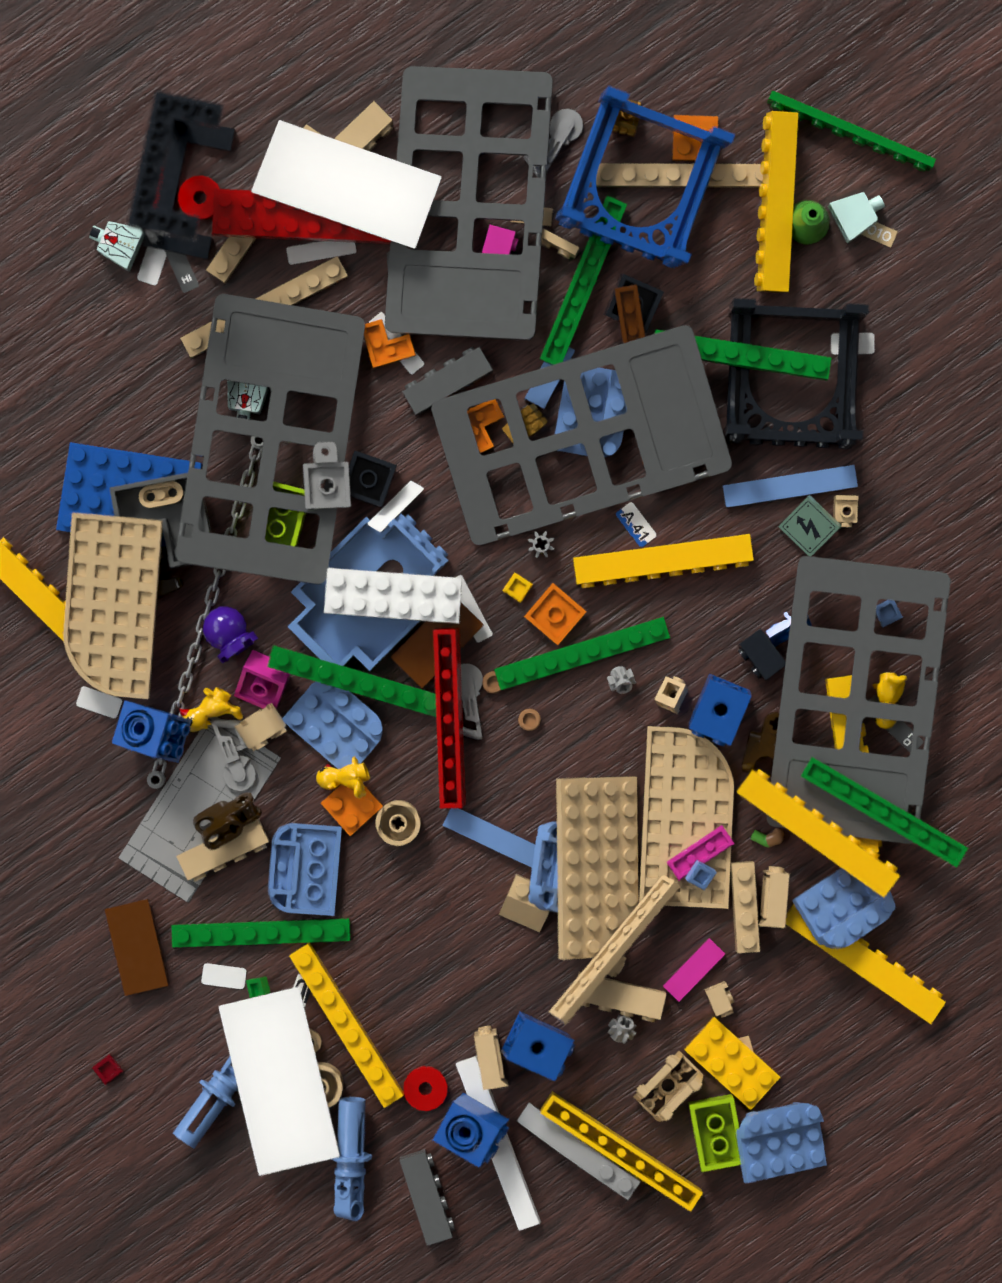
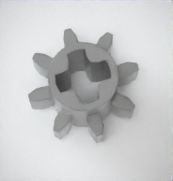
[528,531,554,558]
[607,666,636,694]
[608,1015,636,1044]

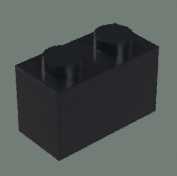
[738,628,786,680]

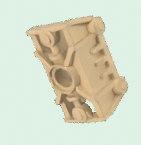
[633,1051,703,1121]

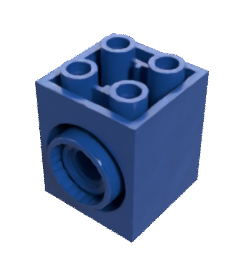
[689,674,751,746]
[112,701,191,763]
[501,1011,575,1081]
[433,1093,510,1167]

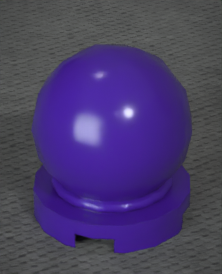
[203,606,259,664]

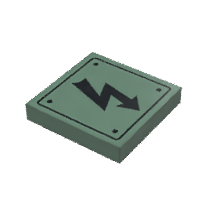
[778,495,842,556]

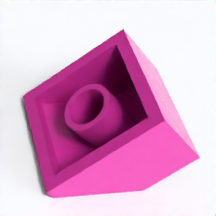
[234,650,291,709]

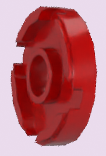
[178,175,220,220]
[403,1066,448,1111]

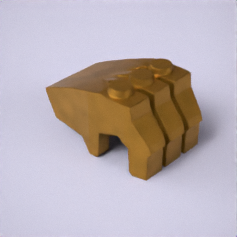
[612,100,641,137]
[502,404,548,444]

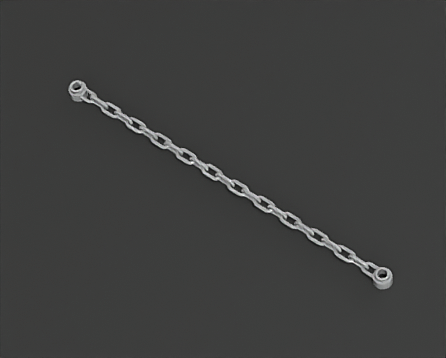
[147,436,263,789]

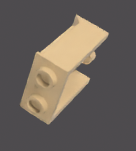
[758,866,789,928]
[474,1026,508,1090]

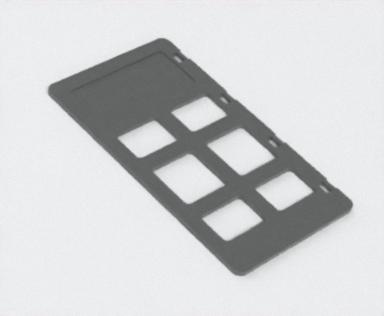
[385,66,553,340]
[175,294,365,584]
[432,325,732,545]
[766,556,951,844]

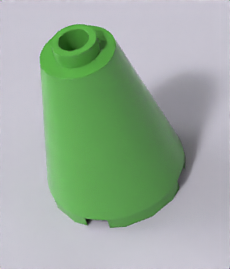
[792,200,830,245]

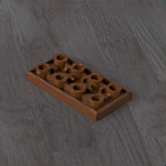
[390,603,484,688]
[104,898,169,996]

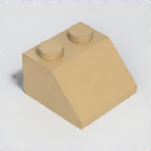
[499,874,549,932]

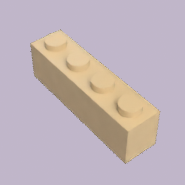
[335,101,393,151]
[176,819,270,882]
[730,861,760,953]
[577,972,666,1022]

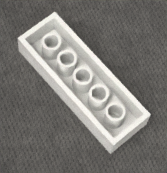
[324,568,462,624]

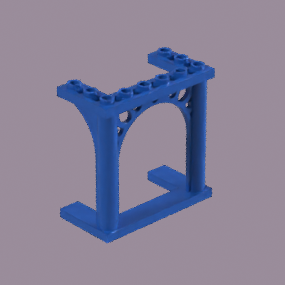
[555,86,735,269]

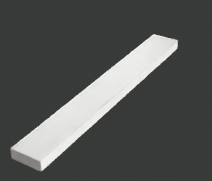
[456,1055,541,1231]

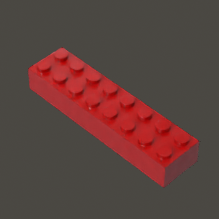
[212,189,391,244]

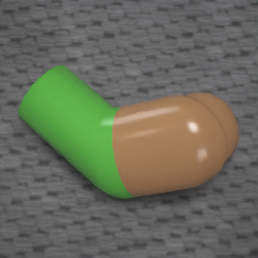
[750,828,784,848]

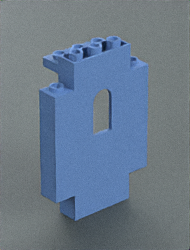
[288,514,449,671]

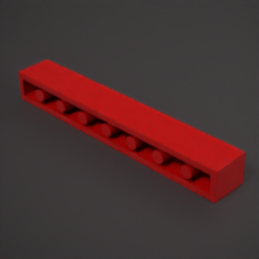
[433,627,466,808]

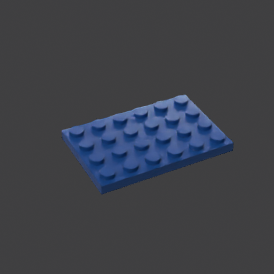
[56,442,202,547]

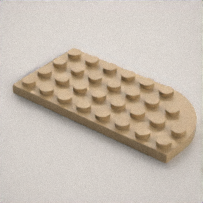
[63,512,163,699]
[639,726,734,909]
[556,777,638,960]

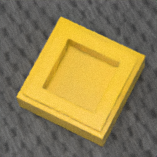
[502,572,533,603]

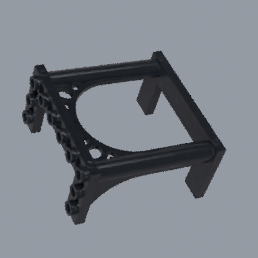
[127,91,235,260]
[723,298,869,449]

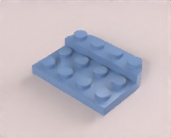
[555,368,627,457]
[282,681,383,769]
[528,822,558,913]
[268,823,342,916]
[792,867,895,949]
[736,1102,827,1183]

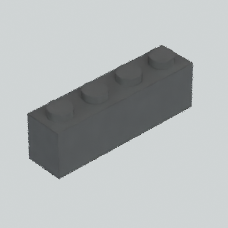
[402,347,493,417]
[399,1149,456,1246]

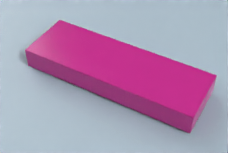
[667,825,735,880]
[663,938,725,1001]

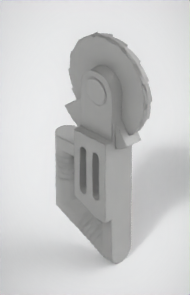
[523,109,583,178]
[461,664,483,740]
[211,719,256,792]

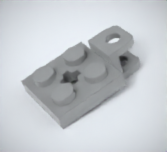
[303,442,351,509]

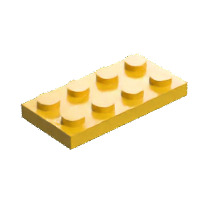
[684,1017,780,1110]

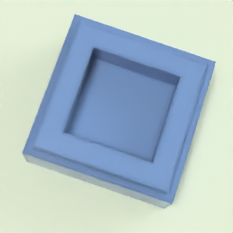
[876,600,903,627]
[685,860,717,890]

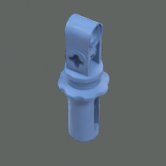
[173,1057,239,1149]
[332,1097,372,1221]

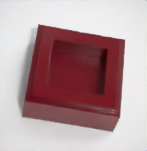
[92,1054,124,1085]

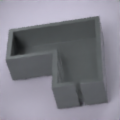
[109,473,212,568]

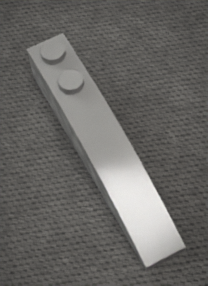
[517,1102,641,1200]

